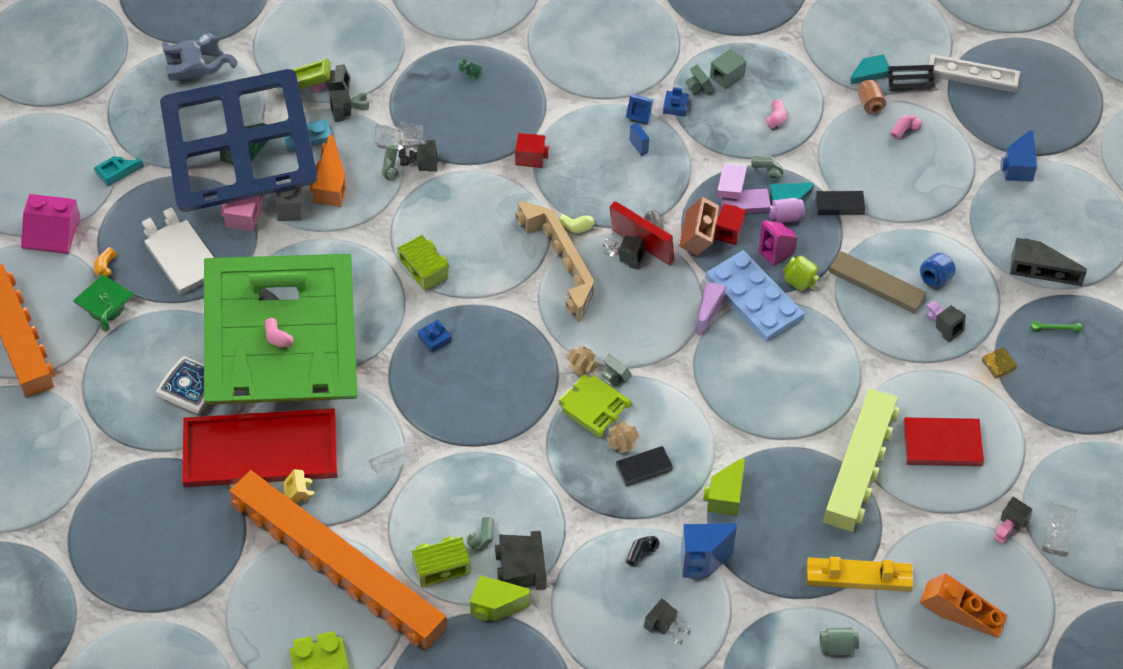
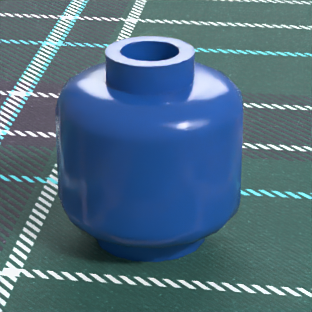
[920,253,956,288]

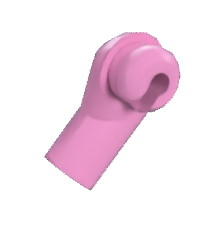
[766,100,787,129]

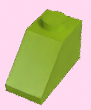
[703,459,745,516]
[470,575,530,622]

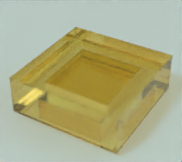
[982,347,1017,379]

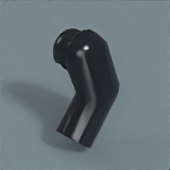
[625,536,660,567]

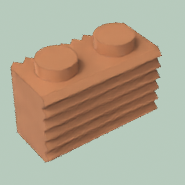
[679,197,720,256]

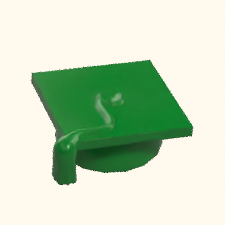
[73,275,134,332]

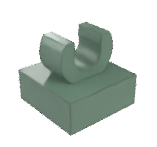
[685,64,714,95]
[601,353,632,386]

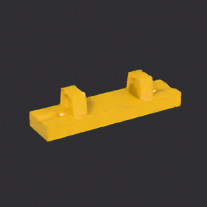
[807,556,913,592]

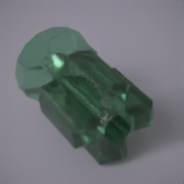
[458,59,482,79]

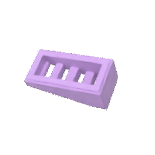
[696,282,726,335]

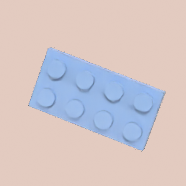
[705,250,805,342]

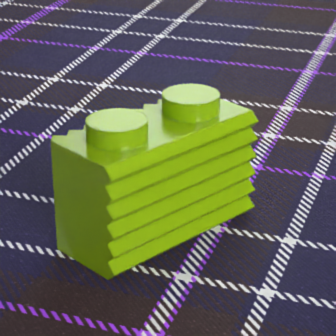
[397,234,450,291]
[411,536,471,587]

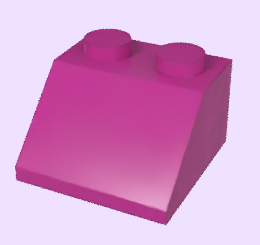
[21,194,81,254]

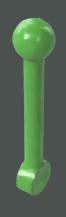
[1030,321,1082,333]

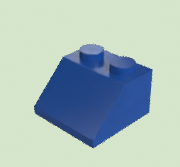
[681,523,737,580]

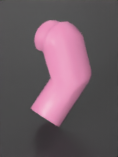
[890,115,922,139]
[264,318,293,348]

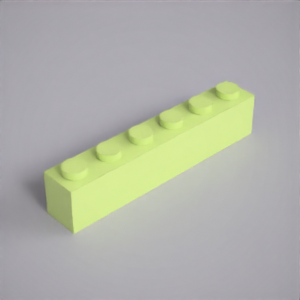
[823,388,900,532]

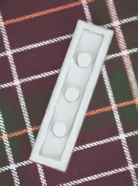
[927,54,1020,93]

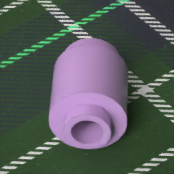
[769,198,805,223]

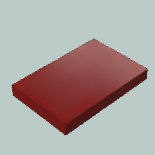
[609,201,675,266]
[903,417,984,466]

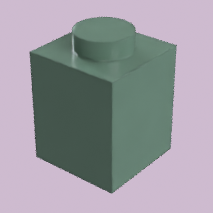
[710,48,746,90]

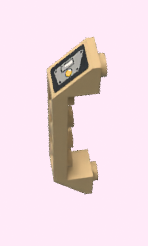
[515,201,594,322]

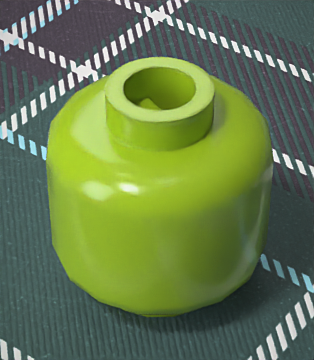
[782,256,819,291]

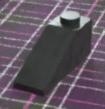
[1010,238,1087,286]

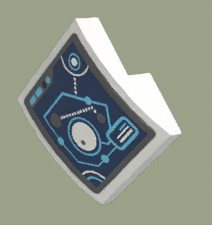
[155,356,208,414]

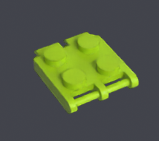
[558,374,632,438]
[289,631,349,669]

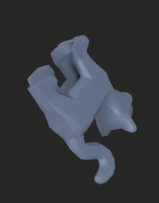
[162,32,237,81]

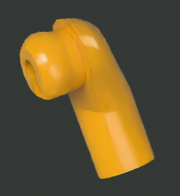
[94,247,117,277]

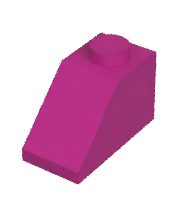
[758,220,797,266]

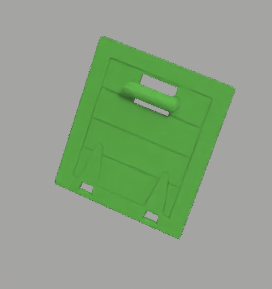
[204,254,357,405]

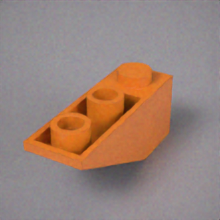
[309,134,347,207]
[919,573,1007,638]

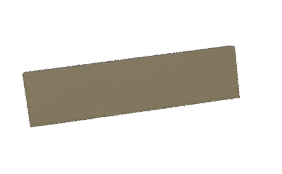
[829,251,927,314]

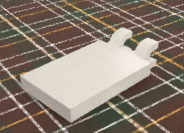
[142,207,214,296]

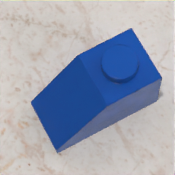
[1000,131,1037,181]

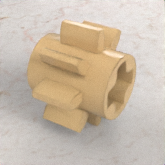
[566,345,599,375]
[606,422,640,453]

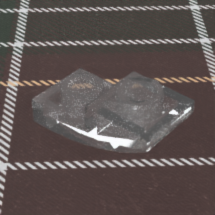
[374,122,424,149]

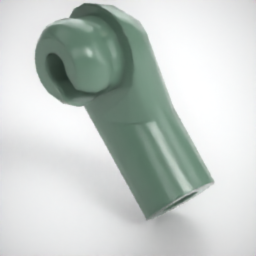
[382,145,399,180]
[751,156,783,181]
[467,517,494,550]

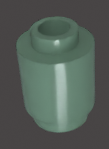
[820,627,859,655]

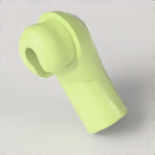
[559,214,595,234]

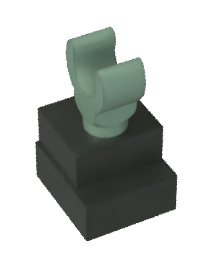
[329,89,369,122]

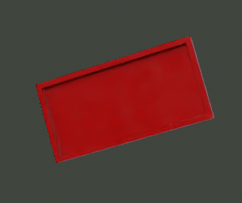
[182,408,338,487]

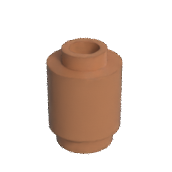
[858,80,886,114]

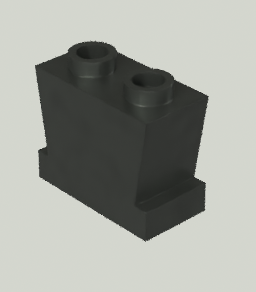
[495,531,546,590]

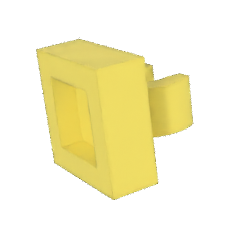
[283,469,314,504]

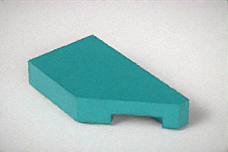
[850,54,889,84]
[94,156,144,187]
[770,182,814,202]

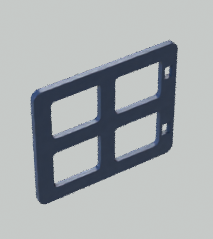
[160,69,318,212]

